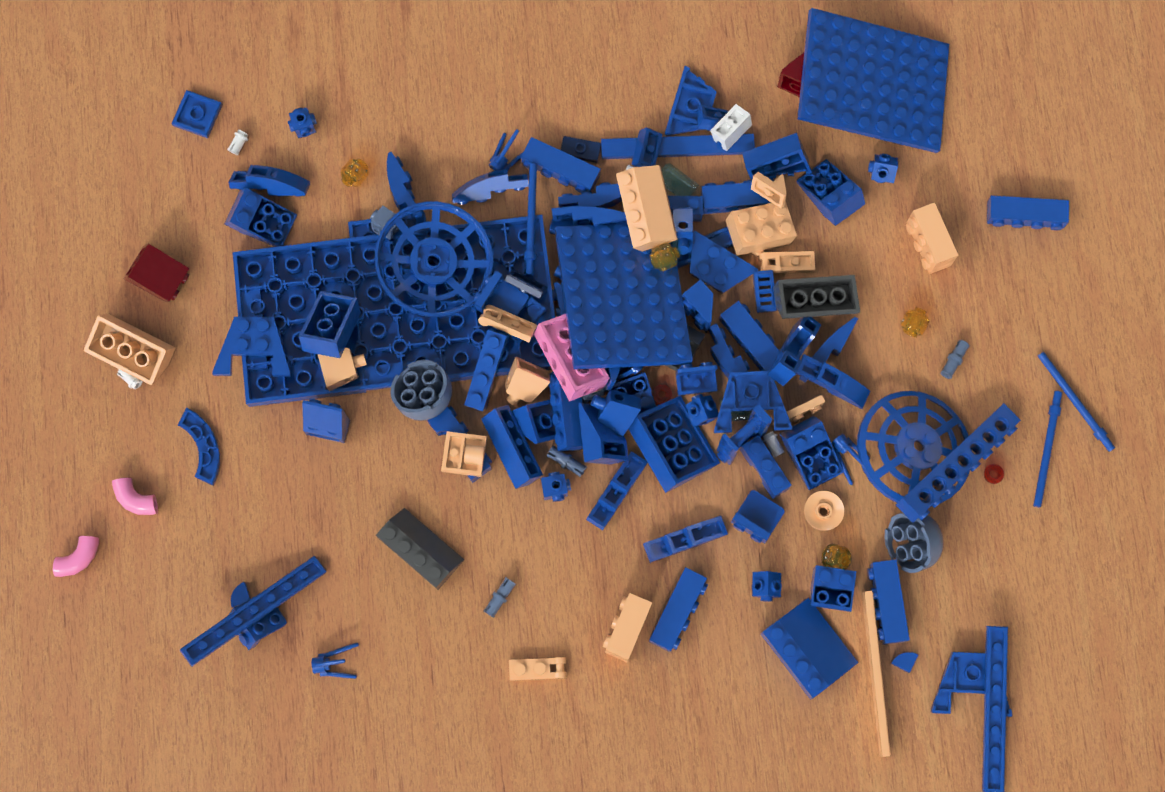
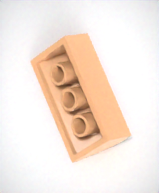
[616,165,678,252]
[83,314,175,385]

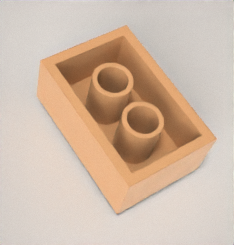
[726,201,797,256]
[906,202,958,274]
[603,593,652,663]

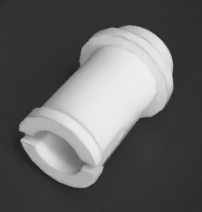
[227,130,248,155]
[117,369,143,390]
[763,431,784,458]

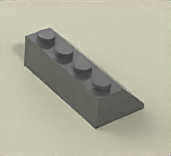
[773,275,860,319]
[376,508,464,590]

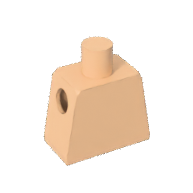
[318,348,367,391]
[505,357,550,405]

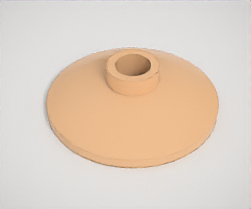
[804,491,844,531]

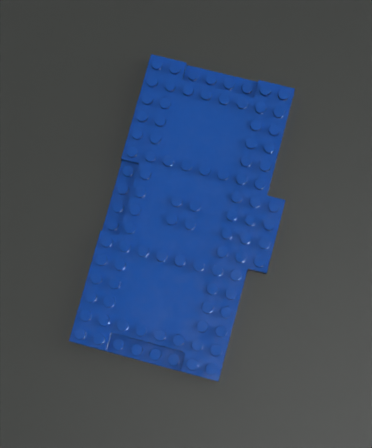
[233,213,555,407]

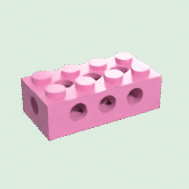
[534,314,610,401]

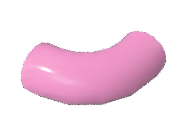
[112,478,158,515]
[53,536,99,577]

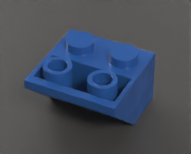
[682,279,714,333]
[810,565,857,612]

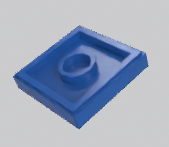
[172,90,223,138]

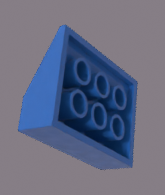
[628,396,720,493]
[761,597,859,700]

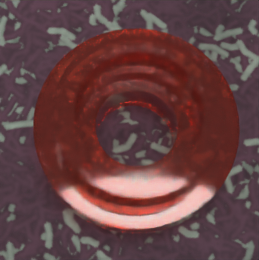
[652,384,672,404]
[984,464,1004,484]

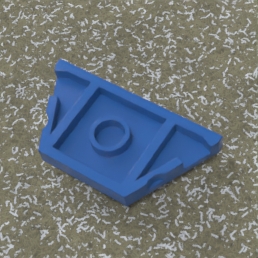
[665,66,717,136]
[689,230,758,293]

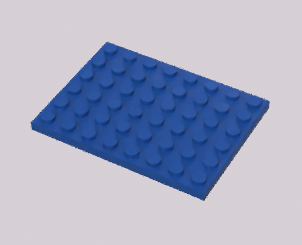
[797,8,949,153]
[555,224,693,369]

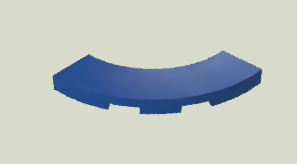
[178,407,220,486]

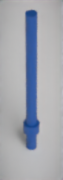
[524,163,537,276]
[1038,352,1116,452]
[1033,391,1062,508]

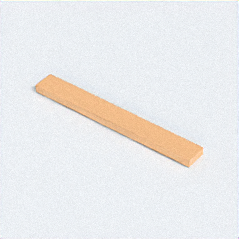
[862,591,891,757]

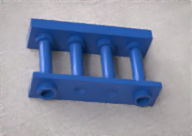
[716,404,773,465]

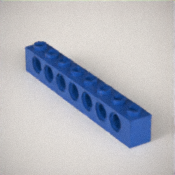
[896,403,1021,523]

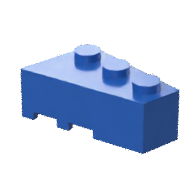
[742,133,812,180]

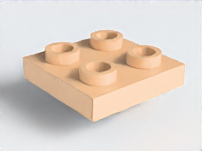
[441,431,487,477]

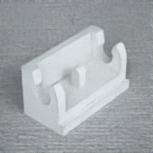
[710,104,752,151]

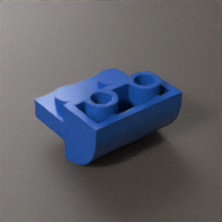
[608,372,656,414]

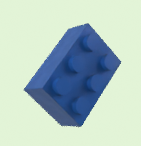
[299,291,361,358]

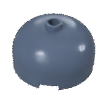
[390,360,452,421]
[884,513,944,573]

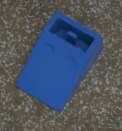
[796,159,865,226]
[224,188,297,247]
[302,399,350,443]
[578,403,629,465]
[779,416,844,490]

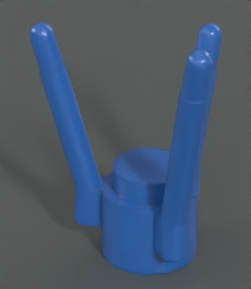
[489,129,523,171]
[831,434,870,485]
[311,643,359,679]

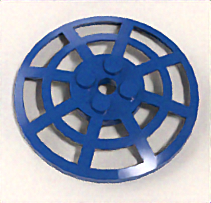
[374,201,493,317]
[857,391,972,504]

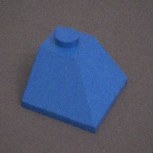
[512,400,556,444]

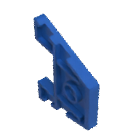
[212,317,291,377]
[714,371,792,433]
[931,652,1012,717]

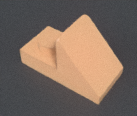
[751,172,787,209]

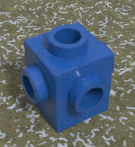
[288,108,317,139]
[868,154,898,183]
[685,394,719,427]
[541,472,571,502]
[752,571,782,602]

